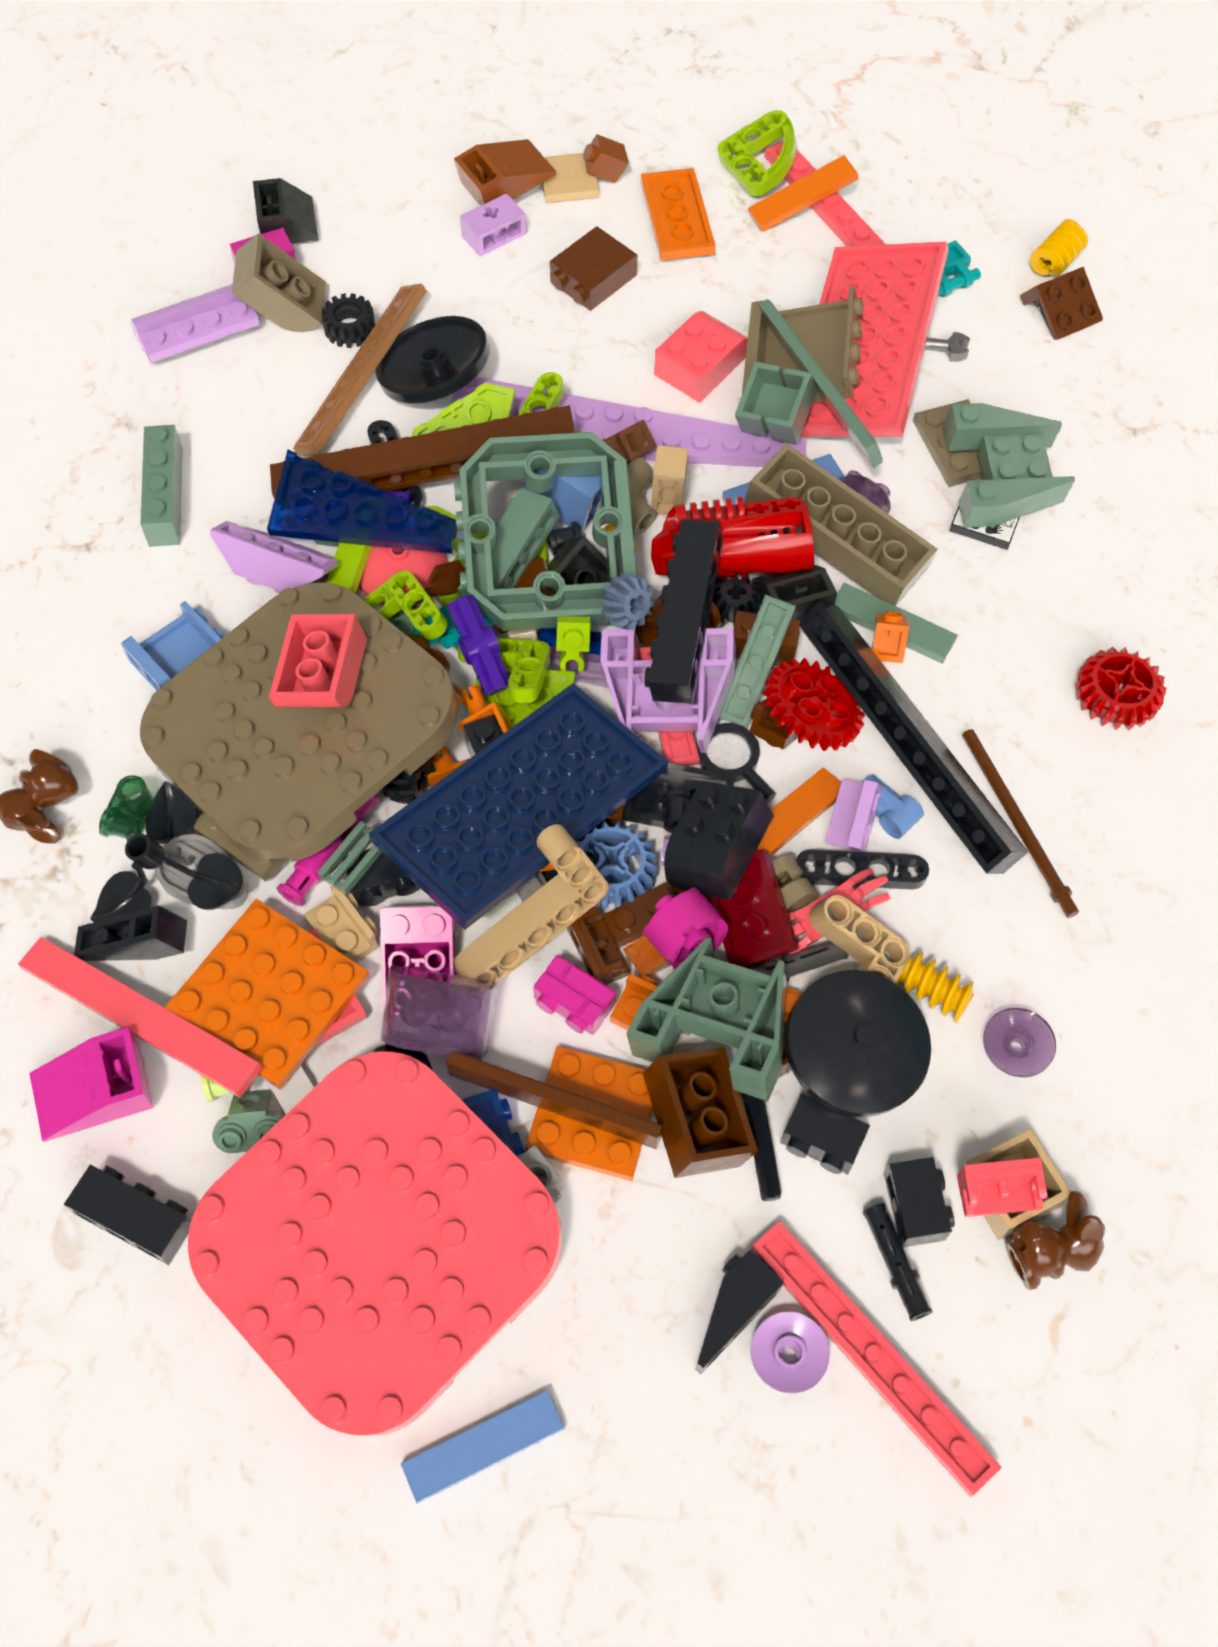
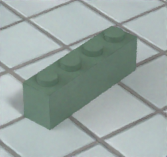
[140,425,182,547]
[457,488,560,597]

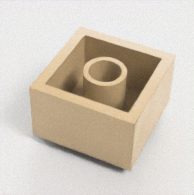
[965,1128,1071,1241]

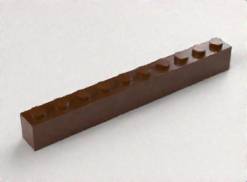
[270,405,575,512]

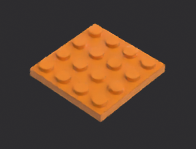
[164,899,370,1090]

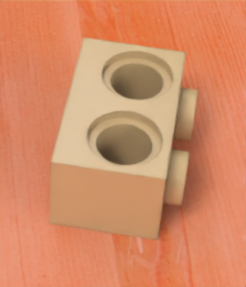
[651,445,688,515]

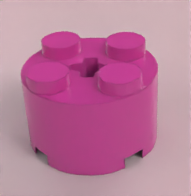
[643,887,728,969]

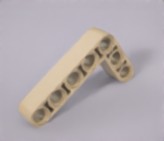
[454,824,609,994]
[809,895,909,983]

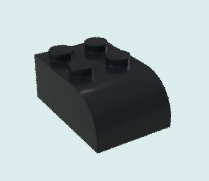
[664,780,774,900]

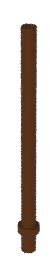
[962,729,1080,918]

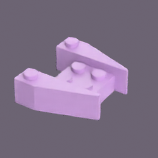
[600,628,736,753]

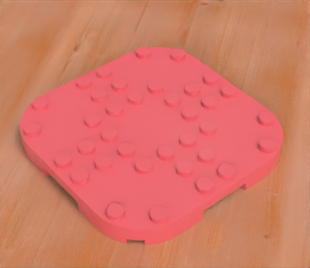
[188,1051,562,1436]

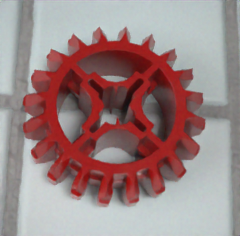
[1075,646,1167,731]

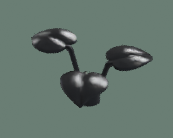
[90,781,243,922]

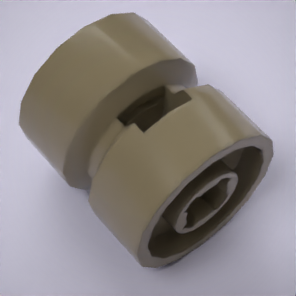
[772,854,819,914]

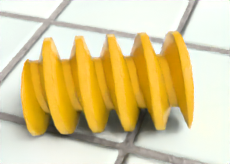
[1030,219,1088,277]
[896,951,974,1024]

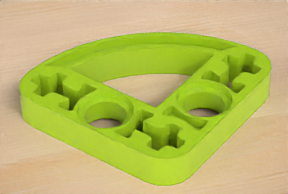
[717,110,797,196]

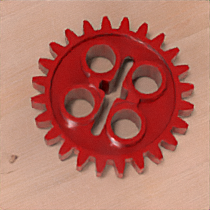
[763,658,865,751]

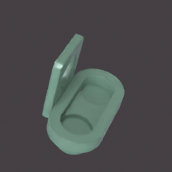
[212,1090,283,1153]

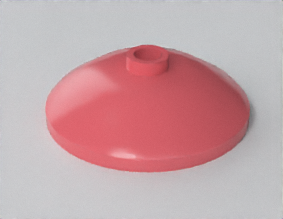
[359,527,447,605]

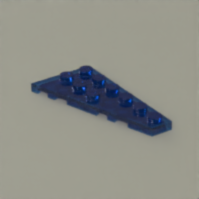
[267,449,457,554]

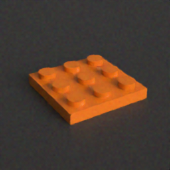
[525,1046,653,1181]

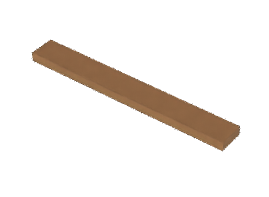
[293,283,427,456]

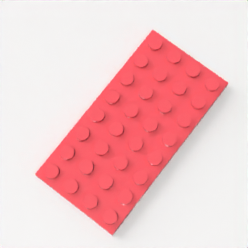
[800,241,949,437]

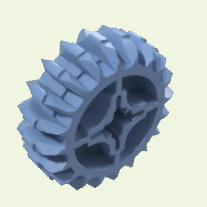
[576,820,658,911]

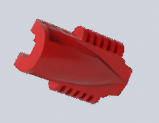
[650,496,814,583]

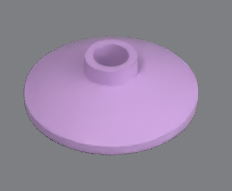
[750,1312,830,1394]

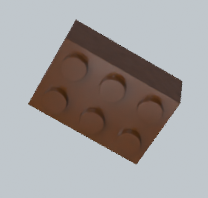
[643,1047,758,1178]

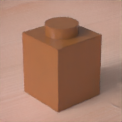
[583,134,629,183]

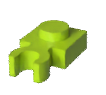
[556,616,591,671]

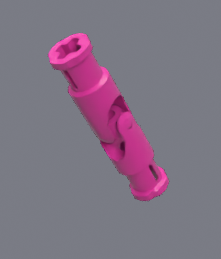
[276,793,381,907]

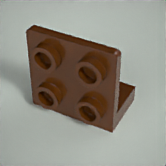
[1020,266,1103,340]

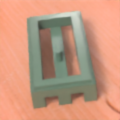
[318,821,382,895]

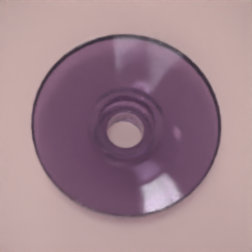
[983,1008,1056,1078]

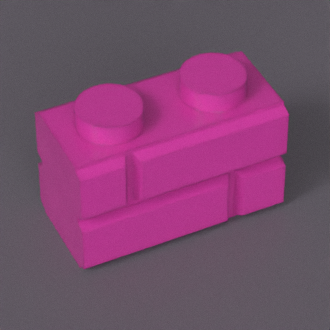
[533,955,617,1036]

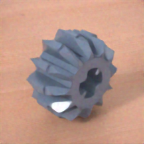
[599,572,656,630]

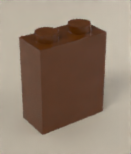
[550,226,638,311]

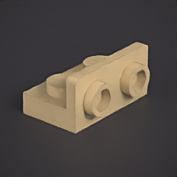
[303,886,379,963]

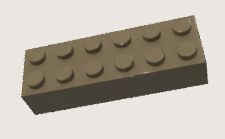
[744,443,938,606]

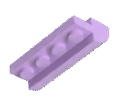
[130,284,260,363]

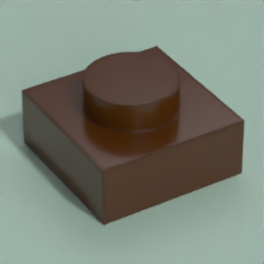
[424,560,466,597]

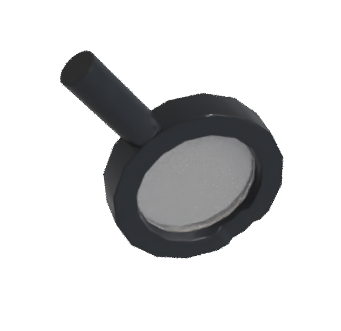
[697,723,776,802]

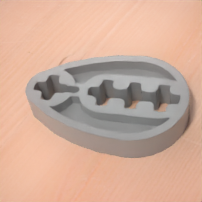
[155,834,248,909]

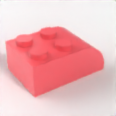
[654,311,748,403]
[269,614,367,708]

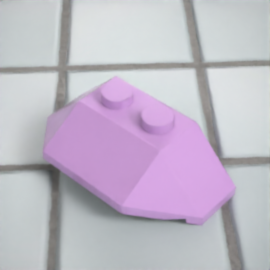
[210,521,338,593]

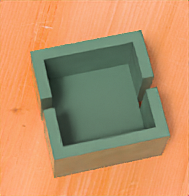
[735,361,817,444]

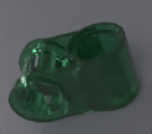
[99,775,154,841]

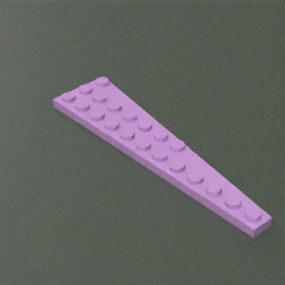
[452,377,806,467]

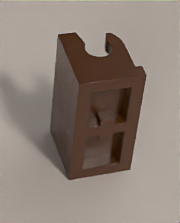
[567,906,631,985]

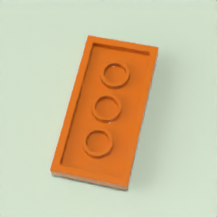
[640,168,716,261]

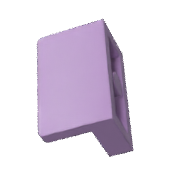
[826,779,883,852]

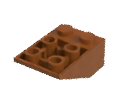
[454,139,557,206]

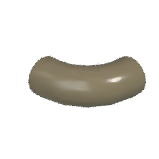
[627,457,656,534]

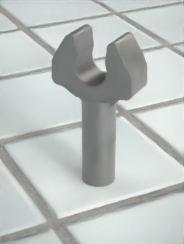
[924,332,970,362]

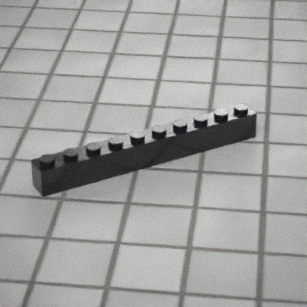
[800,601,1028,874]

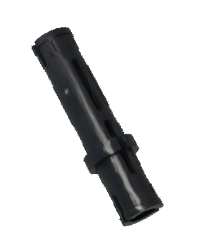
[862,1203,933,1322]

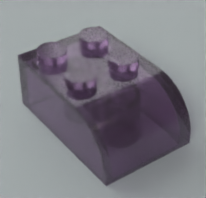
[380,965,498,1061]

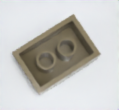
[232,233,326,332]

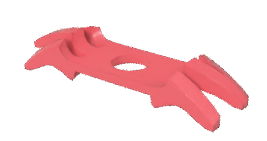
[785,868,891,956]

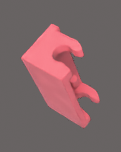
[957,1158,1047,1217]

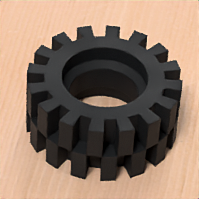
[321,293,375,348]

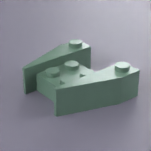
[943,403,1075,528]
[626,937,787,1101]

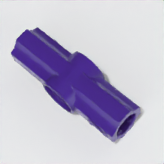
[446,595,509,697]

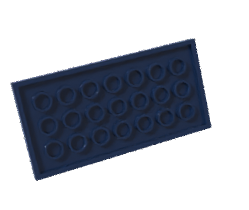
[369,683,668,930]

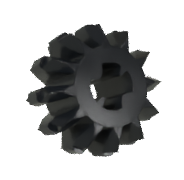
[712,573,763,626]
[382,760,431,804]

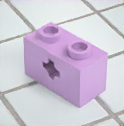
[460,193,526,257]

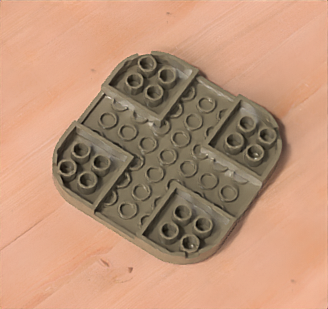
[140,583,459,863]

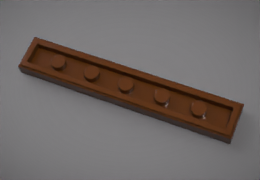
[446,1051,662,1150]

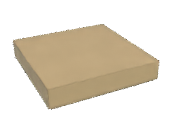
[541,153,599,203]

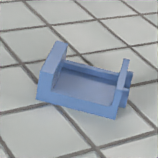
[121,601,224,691]

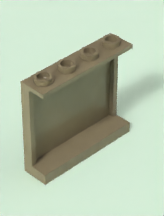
[742,286,864,403]

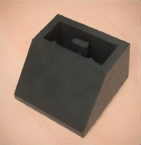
[253,178,318,243]
[751,564,837,620]

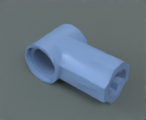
[862,774,924,839]

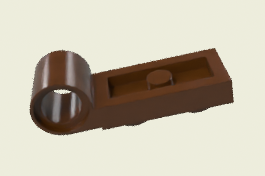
[603,882,711,948]

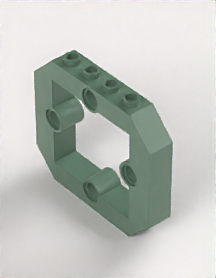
[454,432,637,631]

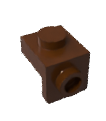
[749,697,798,750]

